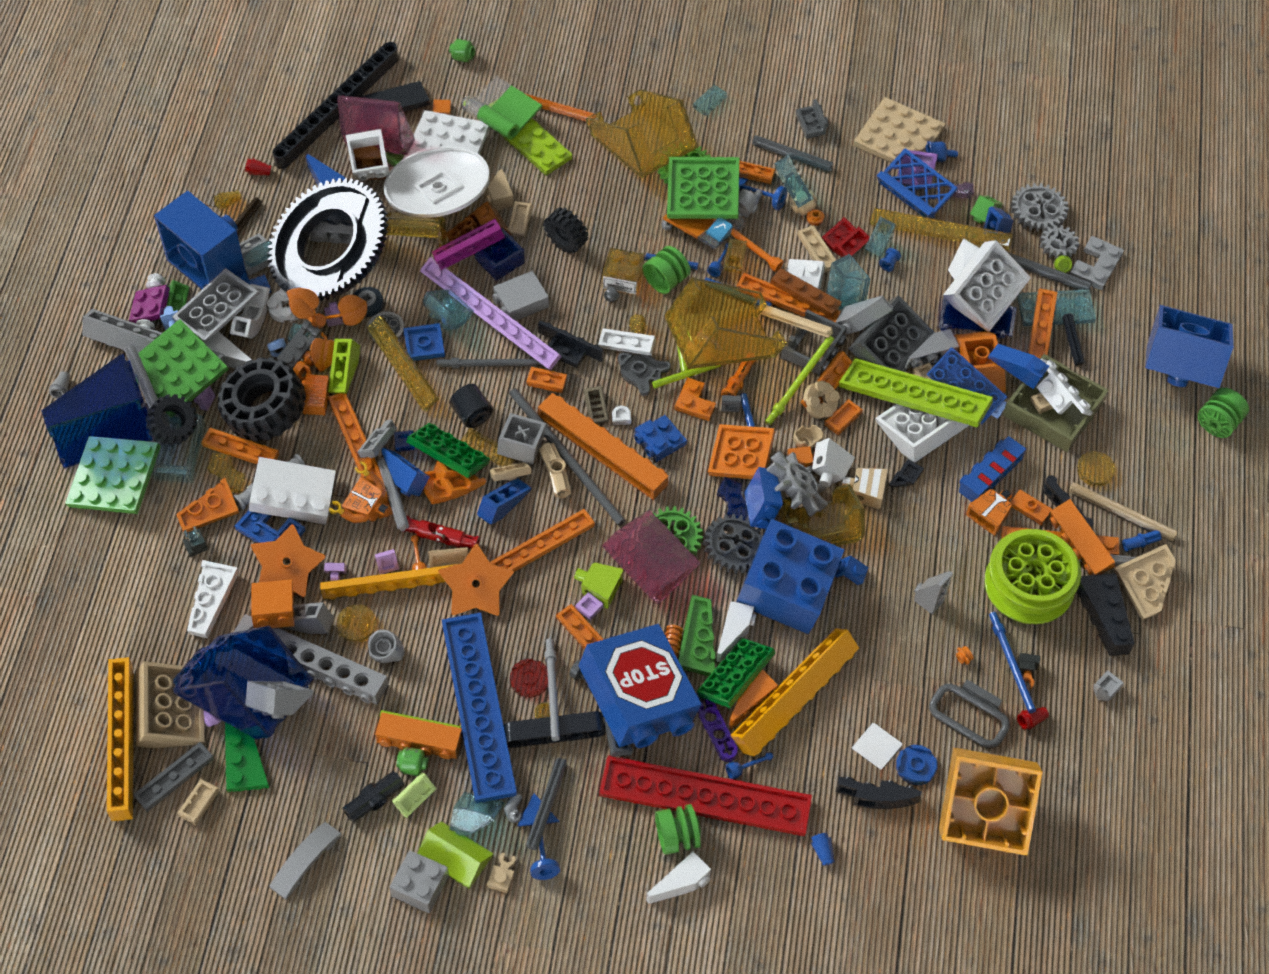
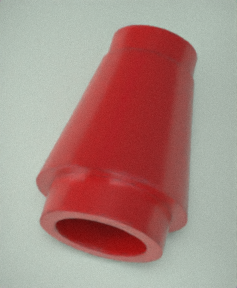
[245,158,272,176]
[1017,707,1049,730]

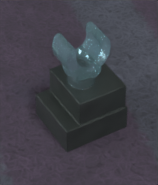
[183,526,208,557]

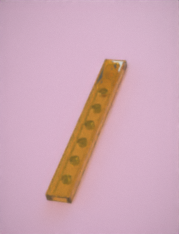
[870,208,1013,251]

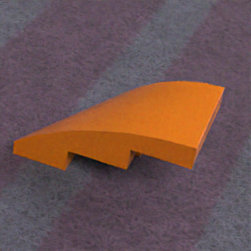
[423,460,486,504]

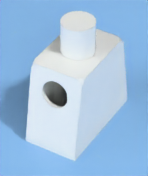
[812,438,855,487]

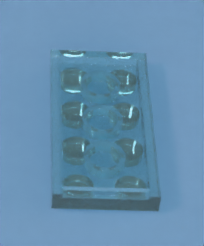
[1017,290,1096,326]

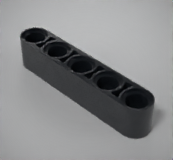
[503,711,605,748]

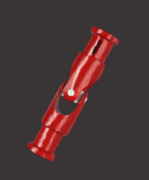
[402,516,481,549]

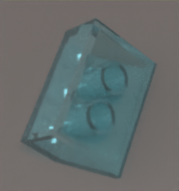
[827,254,871,309]

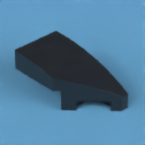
[889,459,924,487]

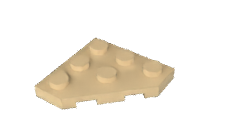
[1113,544,1176,621]

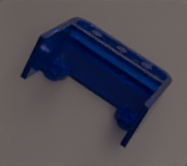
[937,296,1017,338]

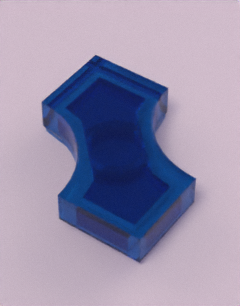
[717,477,748,521]

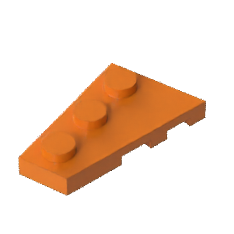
[176,478,239,534]

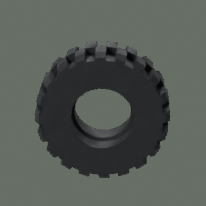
[218,357,306,441]

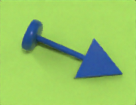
[739,177,788,210]
[517,793,560,880]

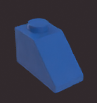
[983,206,1014,241]

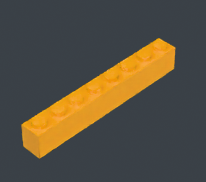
[730,628,859,756]
[107,657,134,821]

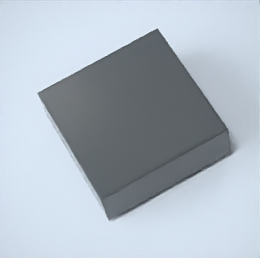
[721,395,741,412]

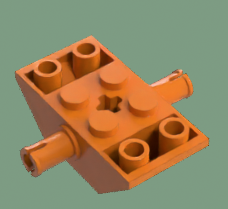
[954,331,1006,393]

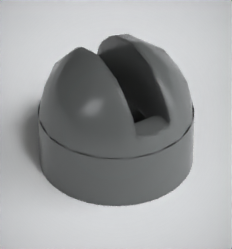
[604,286,620,302]

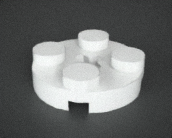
[267,289,299,323]

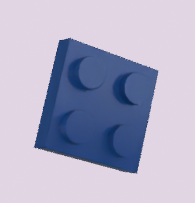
[403,323,445,362]

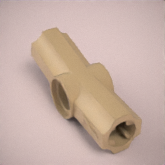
[539,442,571,499]

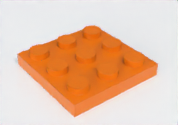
[708,424,775,479]

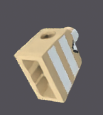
[841,468,887,509]

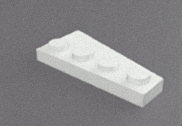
[187,560,240,638]

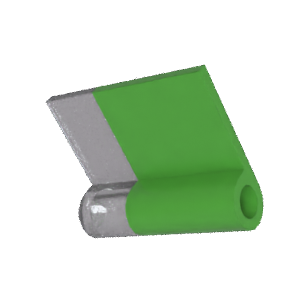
[462,76,542,140]

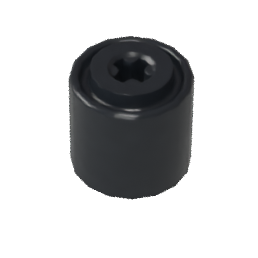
[449,384,493,428]

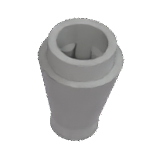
[49,371,70,399]

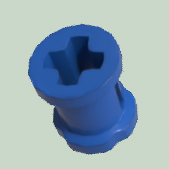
[879,248,901,272]

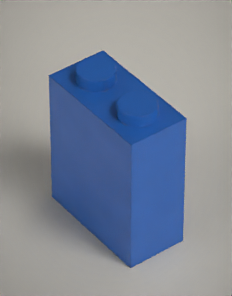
[744,467,783,529]

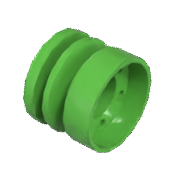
[642,246,691,294]
[1197,388,1249,438]
[655,804,701,855]

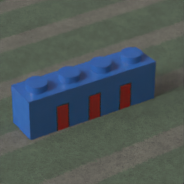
[958,436,1026,502]

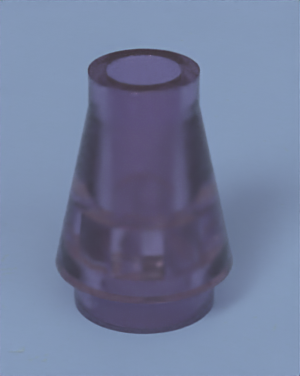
[948,181,974,199]

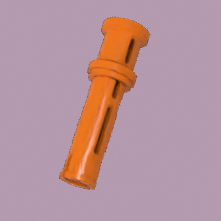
[721,352,757,396]

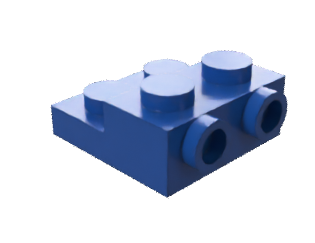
[634,415,687,463]

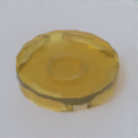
[1077,451,1116,486]

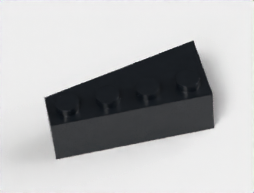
[1076,573,1135,656]

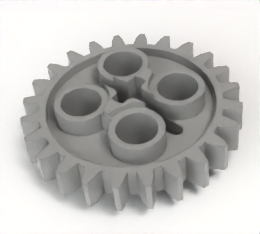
[1010,183,1069,232]

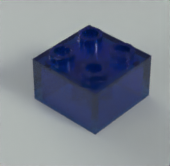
[474,228,525,281]

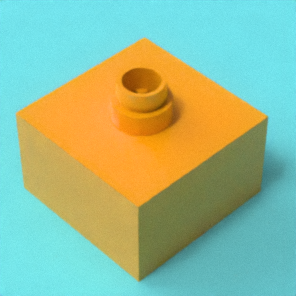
[939,747,1043,856]

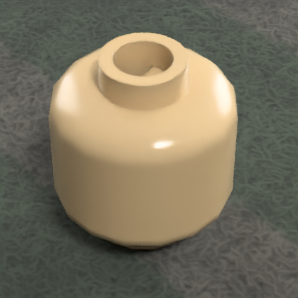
[790,189,817,215]

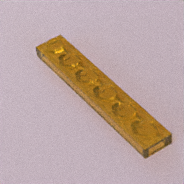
[367,316,439,411]

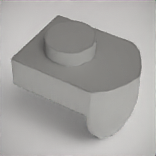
[1093,670,1124,701]

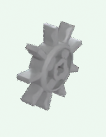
[767,451,828,517]

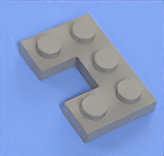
[1069,236,1124,291]

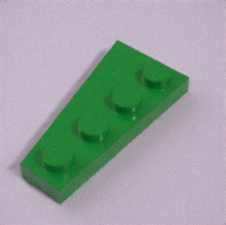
[225,711,269,792]

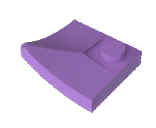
[897,150,937,189]

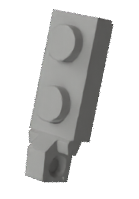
[358,419,397,458]

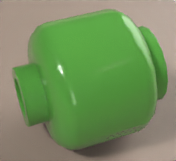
[449,39,475,62]
[396,747,428,776]

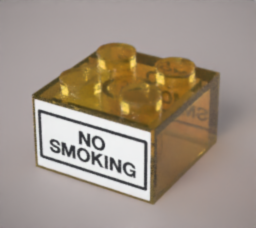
[602,247,645,295]

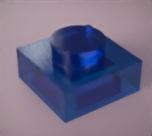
[394,430,415,452]

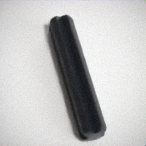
[1062,313,1085,365]

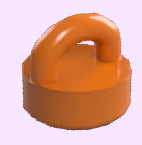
[293,361,311,381]

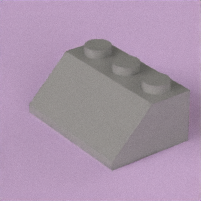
[245,681,313,719]

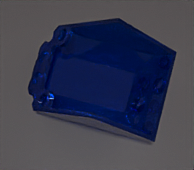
[173,625,313,739]

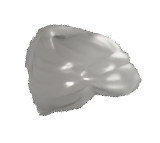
[368,629,404,663]

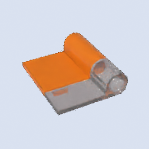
[663,212,746,249]

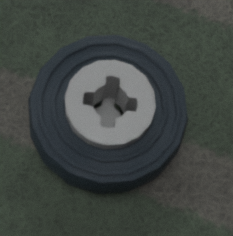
[353,286,384,317]

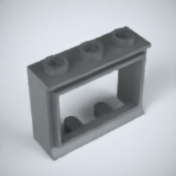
[780,310,847,377]

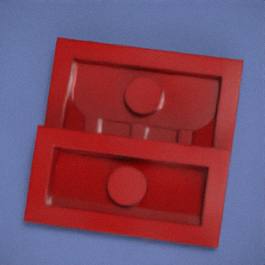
[821,217,871,260]

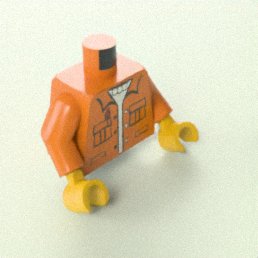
[329,462,391,523]

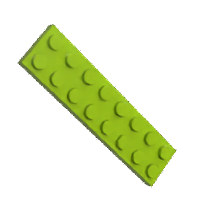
[839,358,993,428]

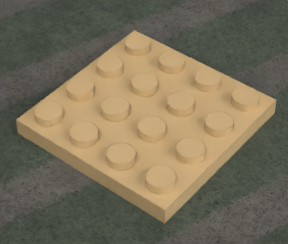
[853,97,945,165]

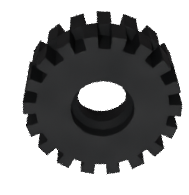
[543,207,589,254]

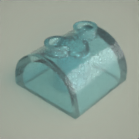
[423,289,474,330]

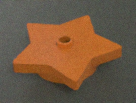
[251,524,326,598]
[438,544,514,616]

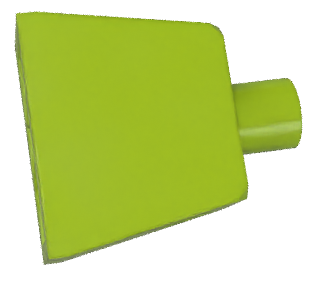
[574,563,624,609]

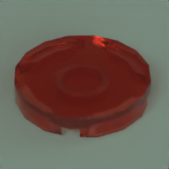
[509,659,548,698]

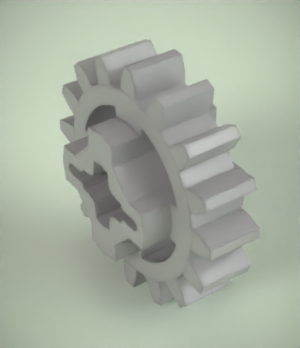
[1039,225,1079,260]

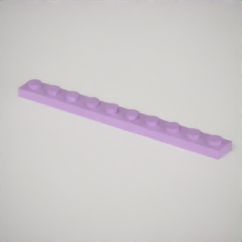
[420,257,562,371]

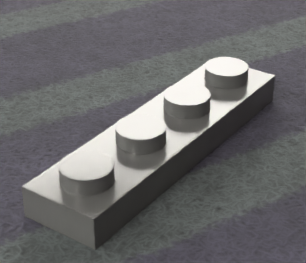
[133,742,214,812]

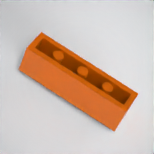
[1049,499,1115,576]
[375,712,463,759]

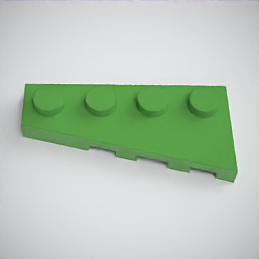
[678,595,716,676]

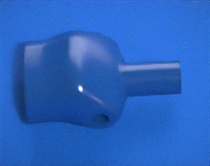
[925,141,958,162]

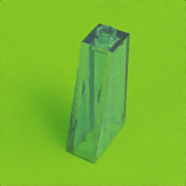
[774,155,813,208]

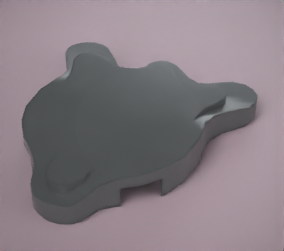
[618,352,671,396]

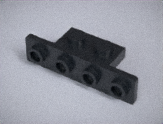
[538,320,604,368]

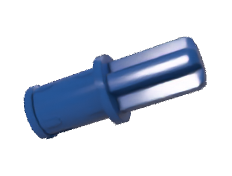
[1122,530,1162,552]

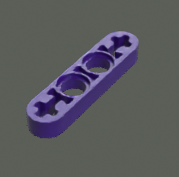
[695,692,738,762]

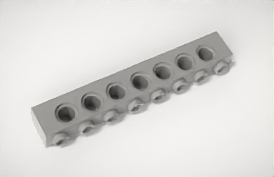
[233,614,389,705]

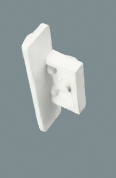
[1037,359,1093,416]

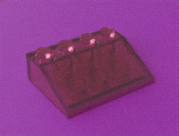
[337,96,415,155]
[602,509,700,604]

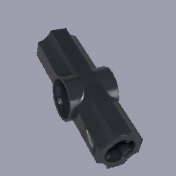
[342,770,404,823]

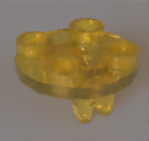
[336,604,377,642]

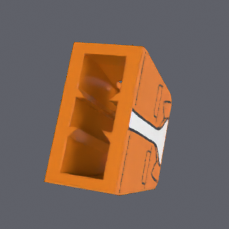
[966,489,1012,536]

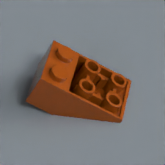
[446,201,512,257]

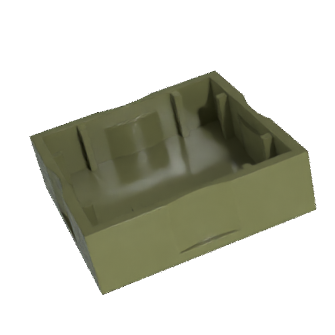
[1003,354,1109,453]

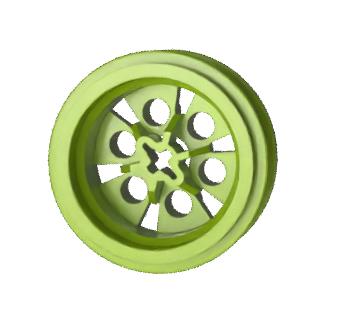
[984,529,1081,624]

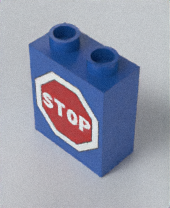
[578,623,701,748]

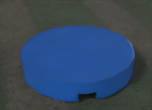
[896,745,937,785]

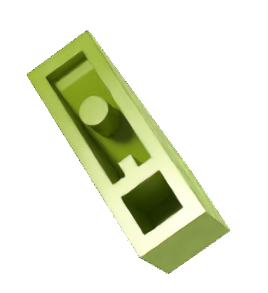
[328,339,361,394]

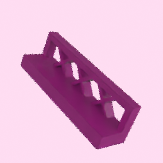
[432,219,505,271]

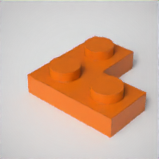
[674,377,716,421]

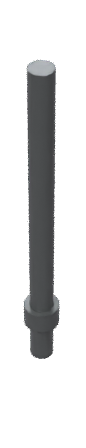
[437,357,543,369]

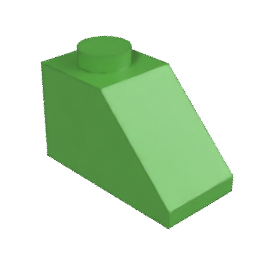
[970,195,1003,224]

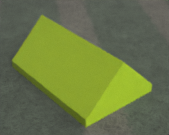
[417,821,494,889]

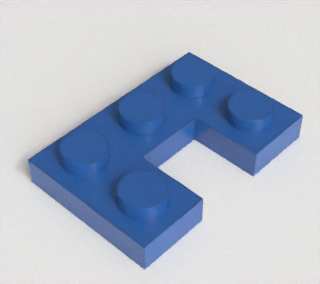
[235,510,306,543]

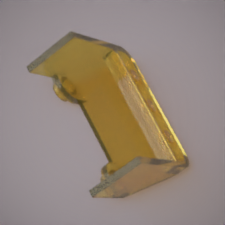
[386,212,447,248]

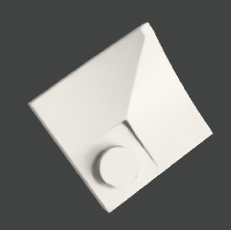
[787,259,825,289]

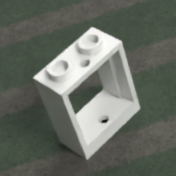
[346,129,389,181]

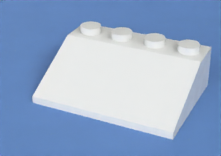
[943,240,1031,332]
[875,404,969,463]
[249,457,336,525]

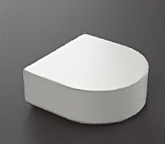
[612,406,632,425]

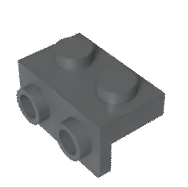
[795,99,829,139]

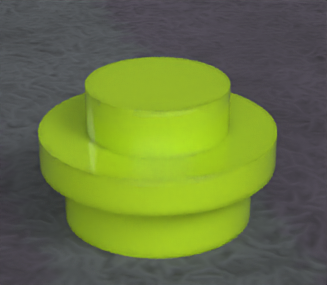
[1054,255,1072,273]

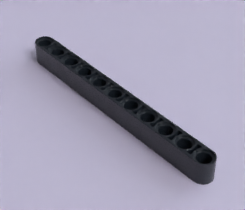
[272,42,399,169]

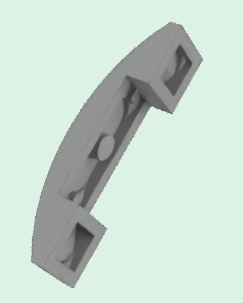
[269,822,342,900]

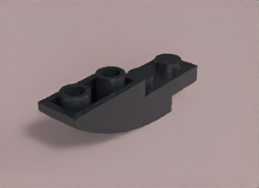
[835,776,922,809]

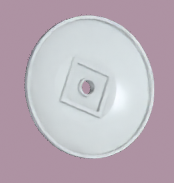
[384,146,490,218]

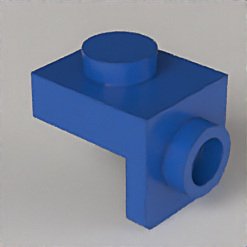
[835,555,869,585]

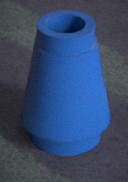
[811,832,835,866]

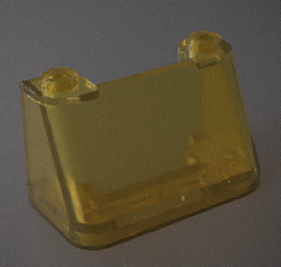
[778,484,865,546]

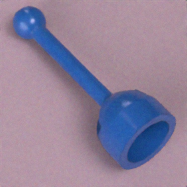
[707,242,732,277]
[725,752,773,780]

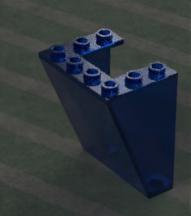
[41,354,153,469]

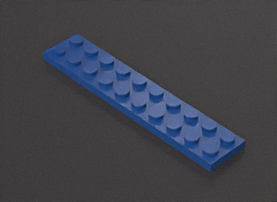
[442,612,517,803]

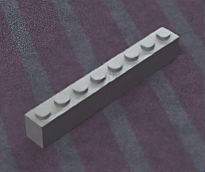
[82,309,225,362]

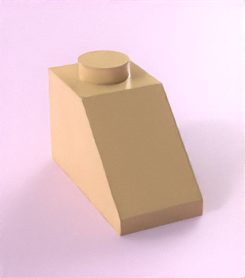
[486,169,514,210]

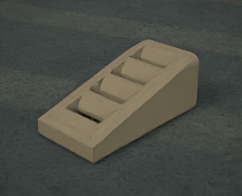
[583,386,609,424]

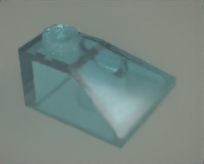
[449,792,504,835]

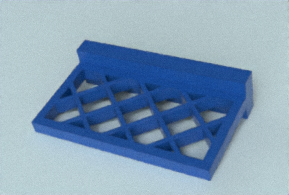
[876,148,958,222]

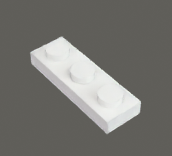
[598,328,656,356]

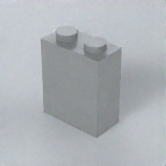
[492,271,549,321]

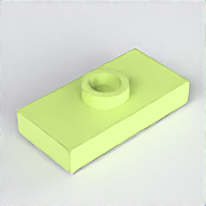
[392,773,436,818]

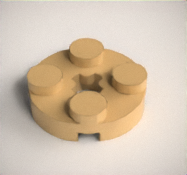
[803,381,840,419]

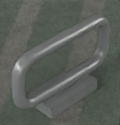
[929,679,1010,748]

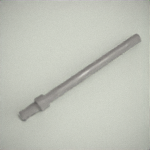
[544,638,560,741]

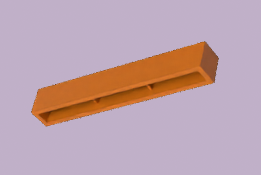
[538,393,669,500]

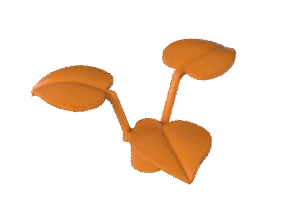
[287,288,367,371]

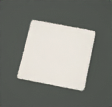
[852,723,902,770]

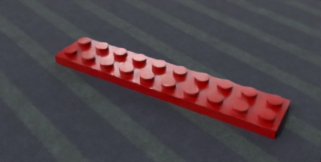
[599,755,812,837]

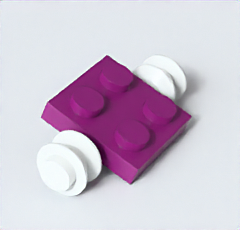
[129,273,170,330]

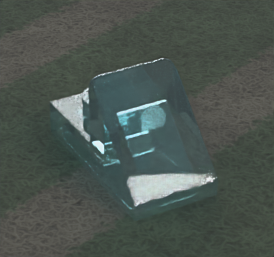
[865,217,896,257]

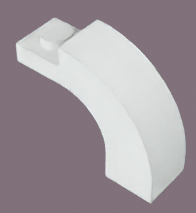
[230,284,270,338]

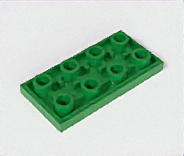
[406,423,490,478]
[696,638,776,708]

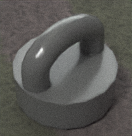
[569,659,585,680]

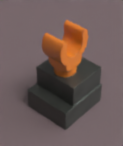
[1017,653,1040,689]

